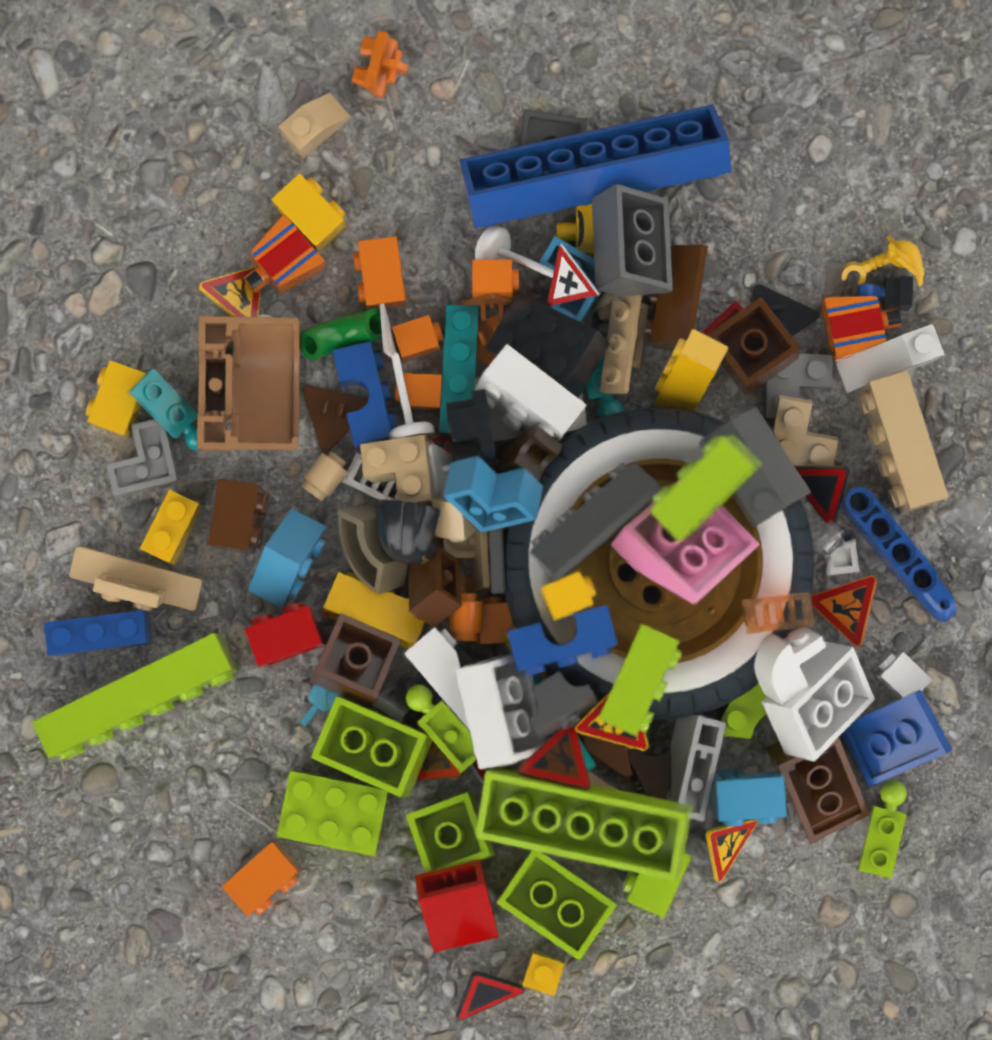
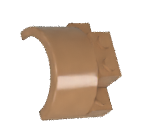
[197,316,299,452]

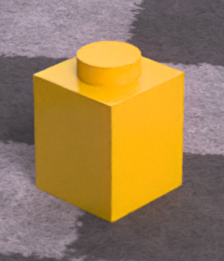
[522,949,565,996]

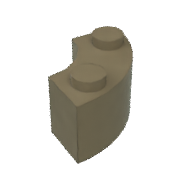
[338,503,408,594]

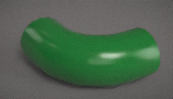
[299,308,382,361]

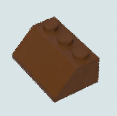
[644,245,708,351]

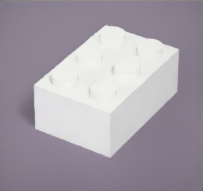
[474,344,586,442]
[762,641,875,761]
[455,653,547,769]

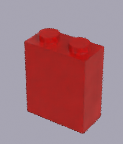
[414,859,499,953]

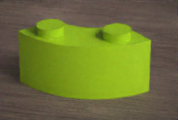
[717,684,767,739]

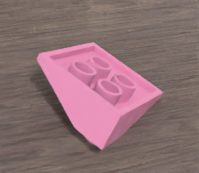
[611,480,760,604]

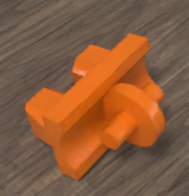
[352,31,409,98]

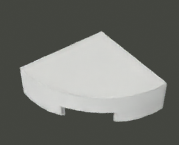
[825,539,859,576]

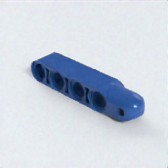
[841,487,957,622]

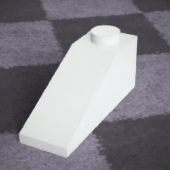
[835,324,944,394]
[404,627,470,730]

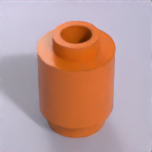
[449,592,483,641]

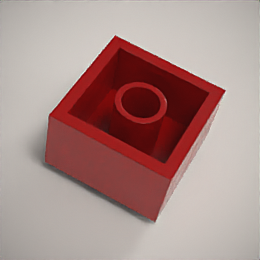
[244,602,326,668]

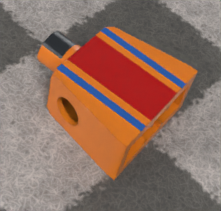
[243,214,325,294]
[820,296,901,363]

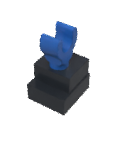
[857,276,913,311]

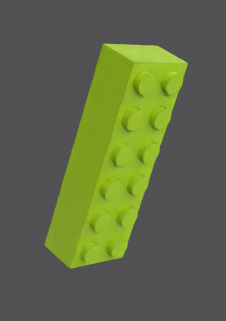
[32,633,239,761]
[475,765,693,881]

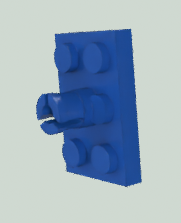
[841,689,952,787]

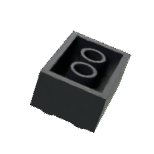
[485,292,610,398]

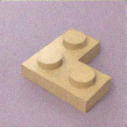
[772,395,839,466]

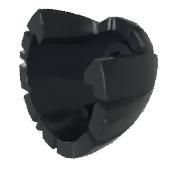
[376,500,440,564]

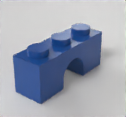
[332,341,397,450]
[507,605,618,676]
[44,610,153,657]

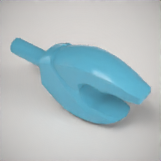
[299,684,344,727]

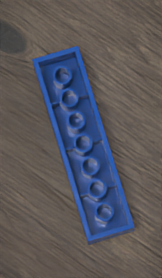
[459,104,732,228]

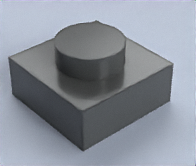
[373,682,414,723]

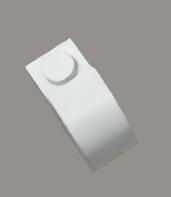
[754,626,826,705]

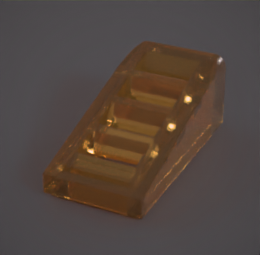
[742,592,815,635]

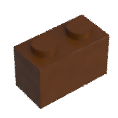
[409,545,462,628]

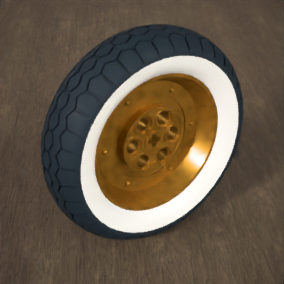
[504,407,815,720]

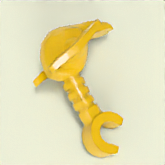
[841,235,925,287]

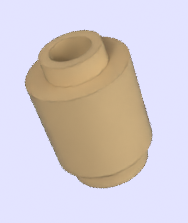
[301,452,348,502]

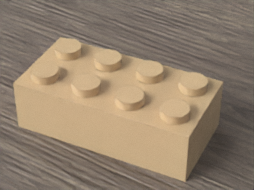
[857,370,949,514]

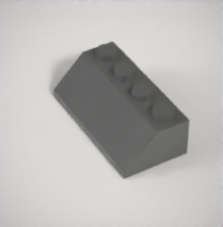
[530,461,663,582]

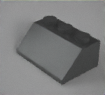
[592,184,673,297]
[699,407,811,528]

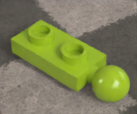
[406,685,477,773]
[857,780,907,879]

